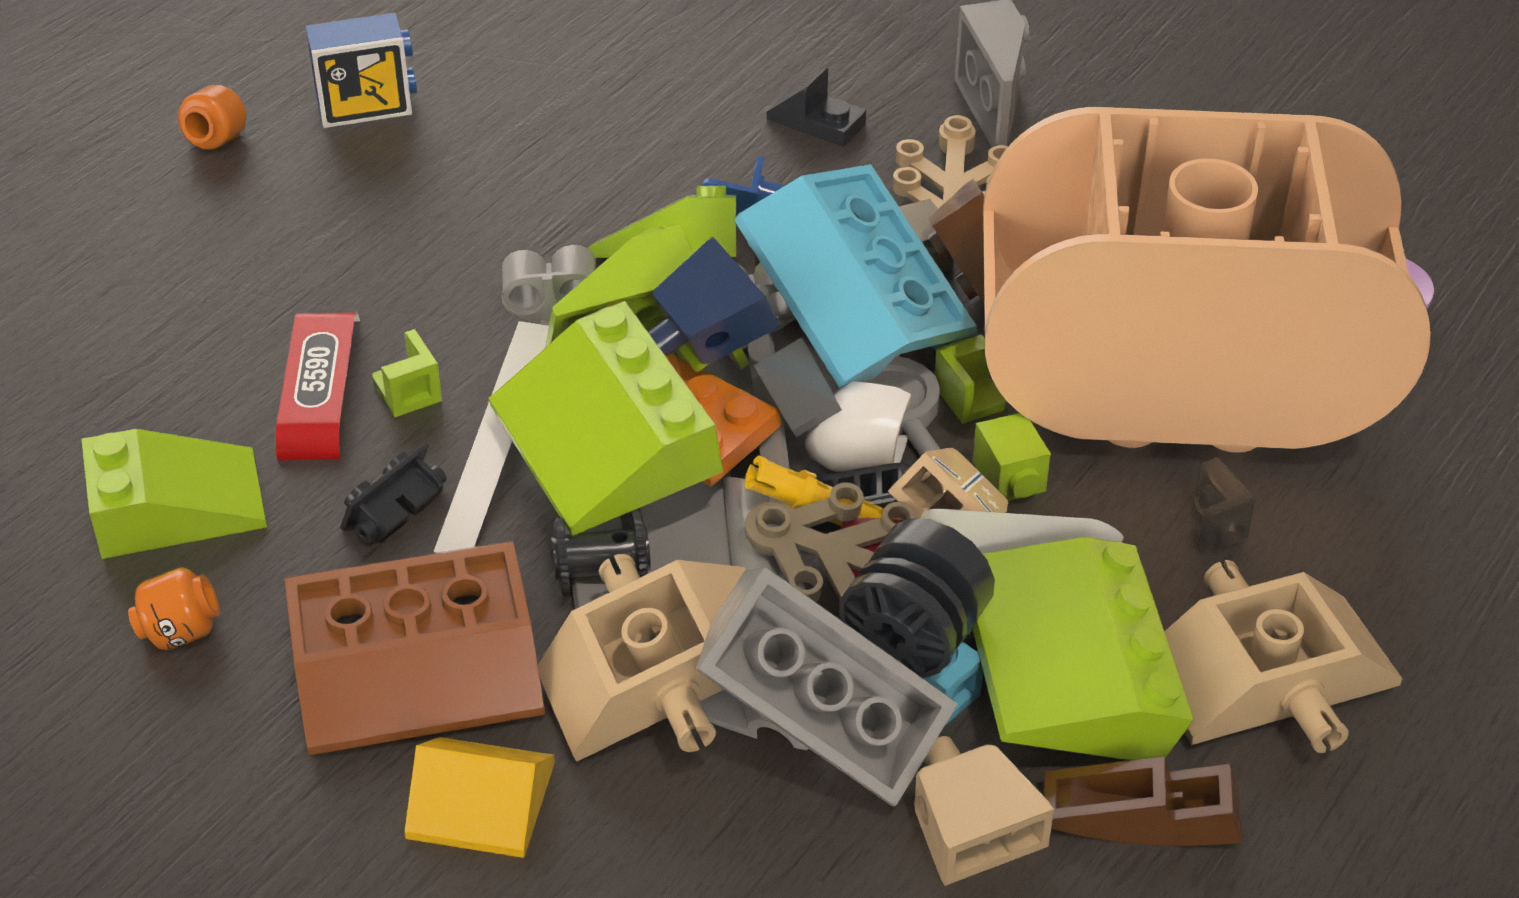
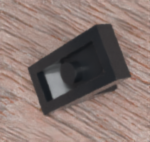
[767,67,866,147]

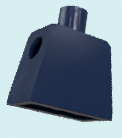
[647,237,779,364]

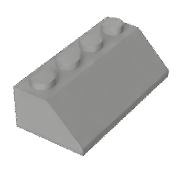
[696,566,958,806]

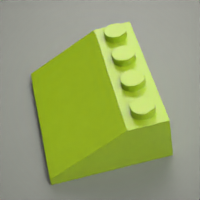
[489,301,723,536]
[972,537,1194,760]

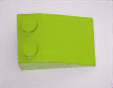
[588,185,736,258]
[545,224,693,348]
[81,429,267,559]

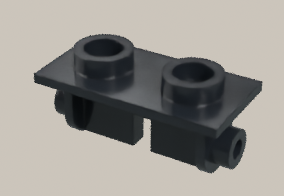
[339,442,447,543]

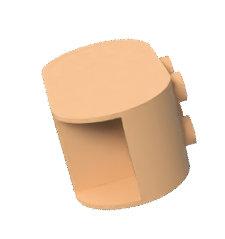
[983,107,1431,452]

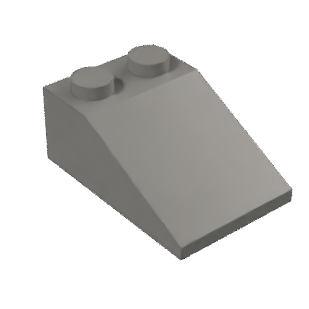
[954,0,1029,147]

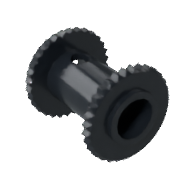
[551,510,651,597]

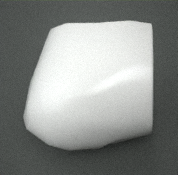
[805,381,911,473]

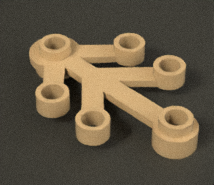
[893,115,1008,209]

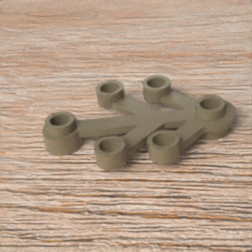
[745,483,916,602]

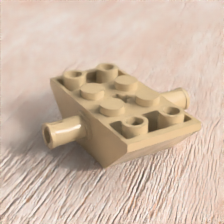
[538,554,746,762]
[1164,560,1402,753]

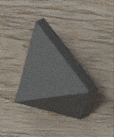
[753,338,842,437]

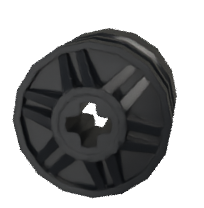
[839,518,995,678]

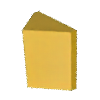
[405,737,555,858]

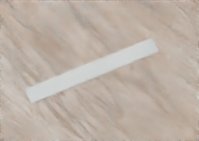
[434,321,549,553]

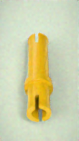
[745,456,900,527]

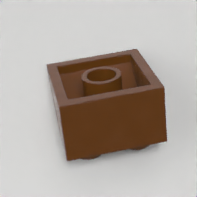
[927,179,985,304]

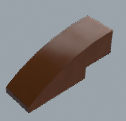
[1044,756,1242,846]

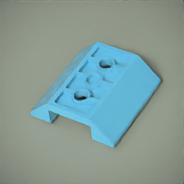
[734,164,978,388]

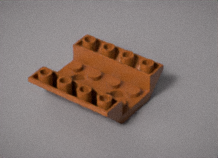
[284,541,545,755]

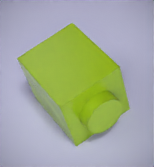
[972,413,1051,501]

